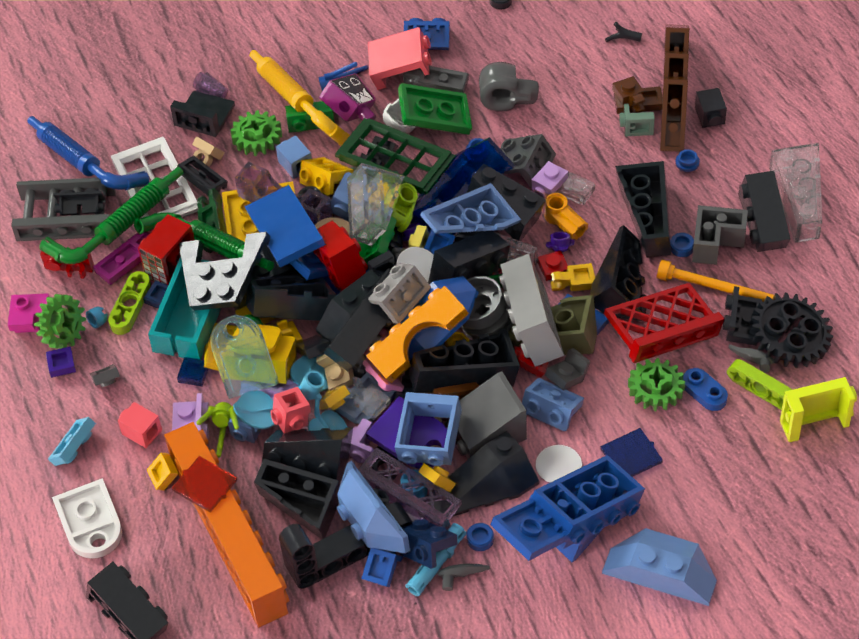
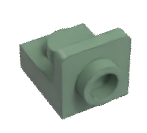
[619,104,655,137]

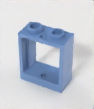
[395,392,462,466]

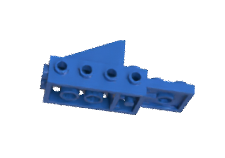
[490,455,645,562]

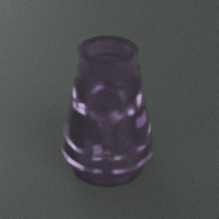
[193,72,228,98]

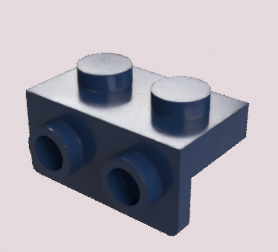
[399,519,458,569]

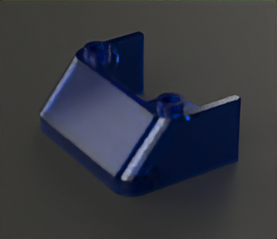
[410,137,515,235]

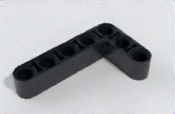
[279,502,413,589]

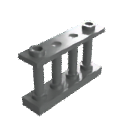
[11,178,116,241]

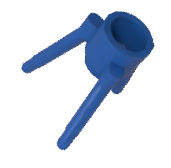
[318,62,369,91]

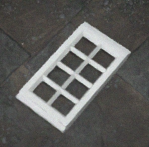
[111,137,198,218]

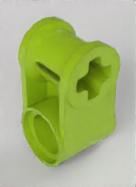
[380,183,418,232]

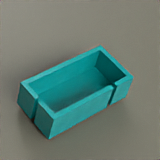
[148,257,221,361]

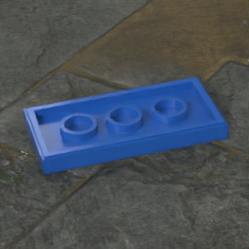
[245,185,325,267]

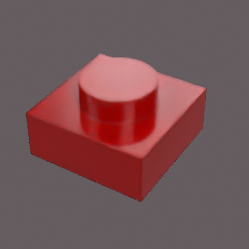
[538,251,568,281]

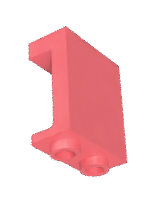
[368,27,432,90]

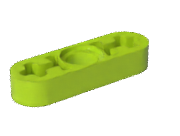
[108,271,151,335]
[727,359,792,410]

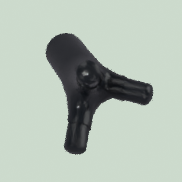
[605,22,643,42]

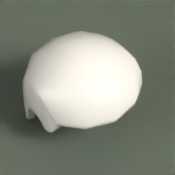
[383,99,415,134]

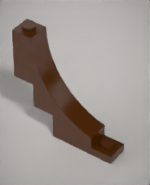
[660,24,690,152]

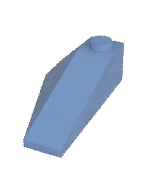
[420,183,521,234]

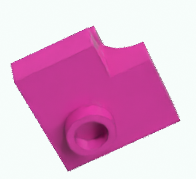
[8,293,50,333]

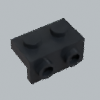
[723,286,762,346]

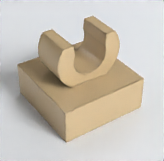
[192,137,225,167]

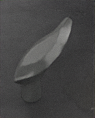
[728,344,774,373]
[437,564,490,591]

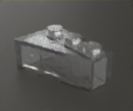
[347,163,404,246]

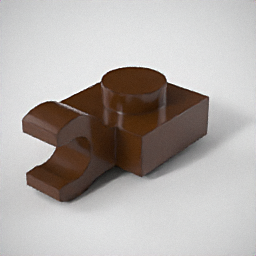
[612,76,645,113]

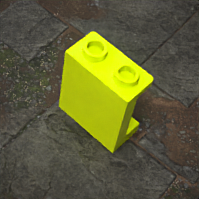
[780,377,857,442]

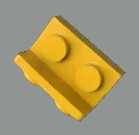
[299,157,354,195]

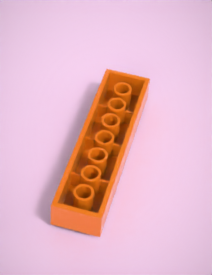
[164,422,290,628]

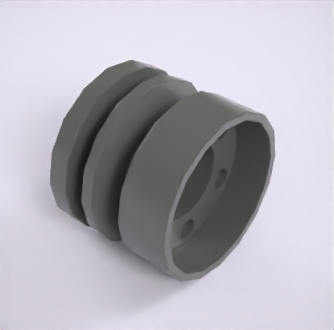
[461,276,513,341]

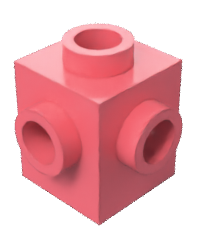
[271,387,311,434]

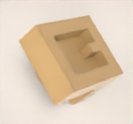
[316,354,355,391]

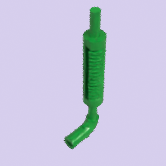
[39,167,183,264]
[134,212,274,271]

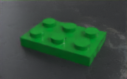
[398,83,472,135]

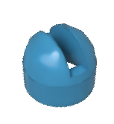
[86,306,108,329]

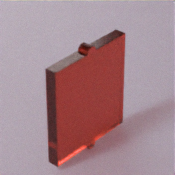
[172,456,237,513]

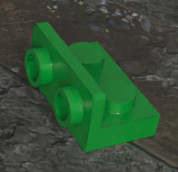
[285,101,335,133]

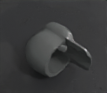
[479,62,539,111]

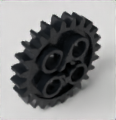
[749,292,833,368]

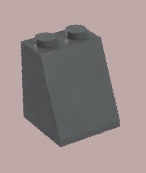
[444,371,527,459]

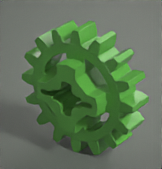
[230,110,282,156]
[34,294,87,349]
[628,358,685,411]

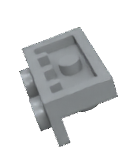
[368,263,431,324]

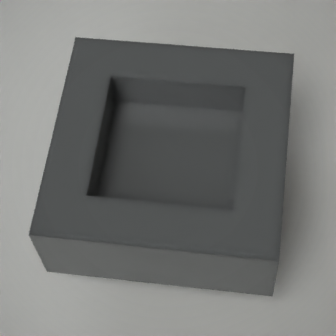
[89,364,120,387]

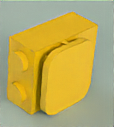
[221,324,296,384]

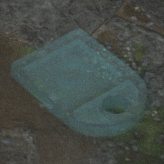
[210,315,279,399]

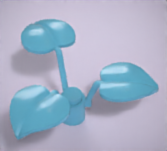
[233,354,347,431]

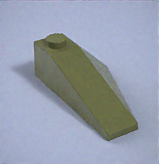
[508,295,597,355]

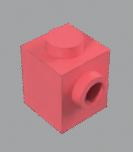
[118,402,162,448]

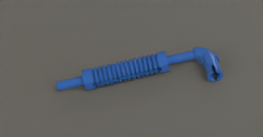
[27,116,149,190]

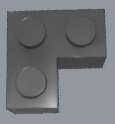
[692,205,748,265]

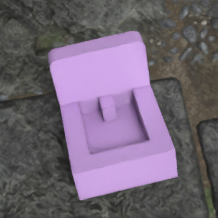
[532,161,568,199]
[349,418,374,465]

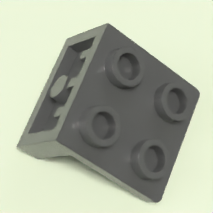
[491,134,556,189]

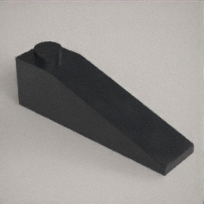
[590,225,647,321]
[422,431,539,521]

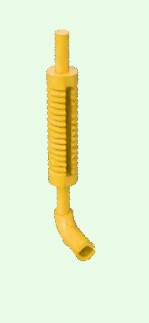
[249,50,350,146]

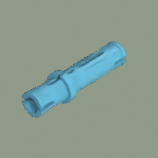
[405,523,467,596]

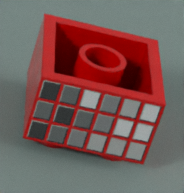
[138,214,195,285]

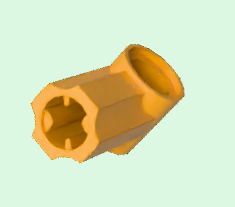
[544,193,588,240]

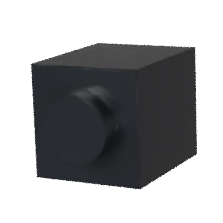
[695,88,727,128]

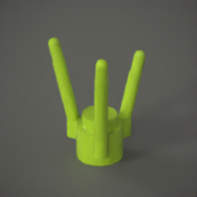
[196,402,239,458]

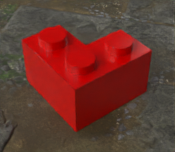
[313,220,368,292]

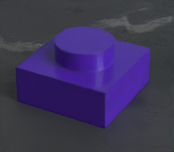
[46,346,76,378]

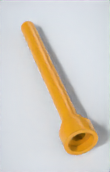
[656,259,774,302]

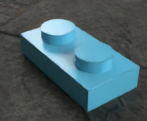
[48,417,96,466]

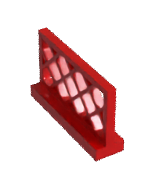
[604,283,725,363]

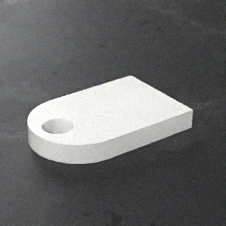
[52,478,122,558]

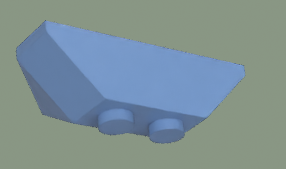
[337,461,410,553]
[602,528,717,606]

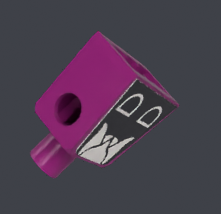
[319,73,376,122]

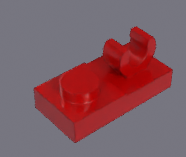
[40,251,94,279]

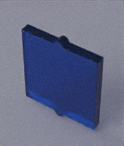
[600,428,663,477]

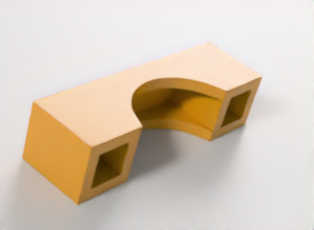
[366,286,469,383]

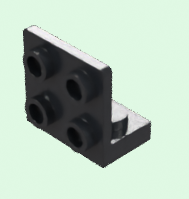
[170,90,235,137]

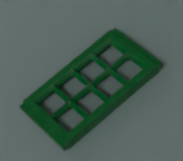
[335,118,456,195]

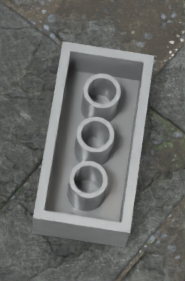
[499,254,564,367]

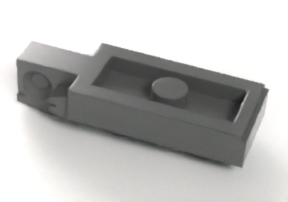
[403,66,469,93]

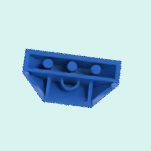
[393,276,479,362]

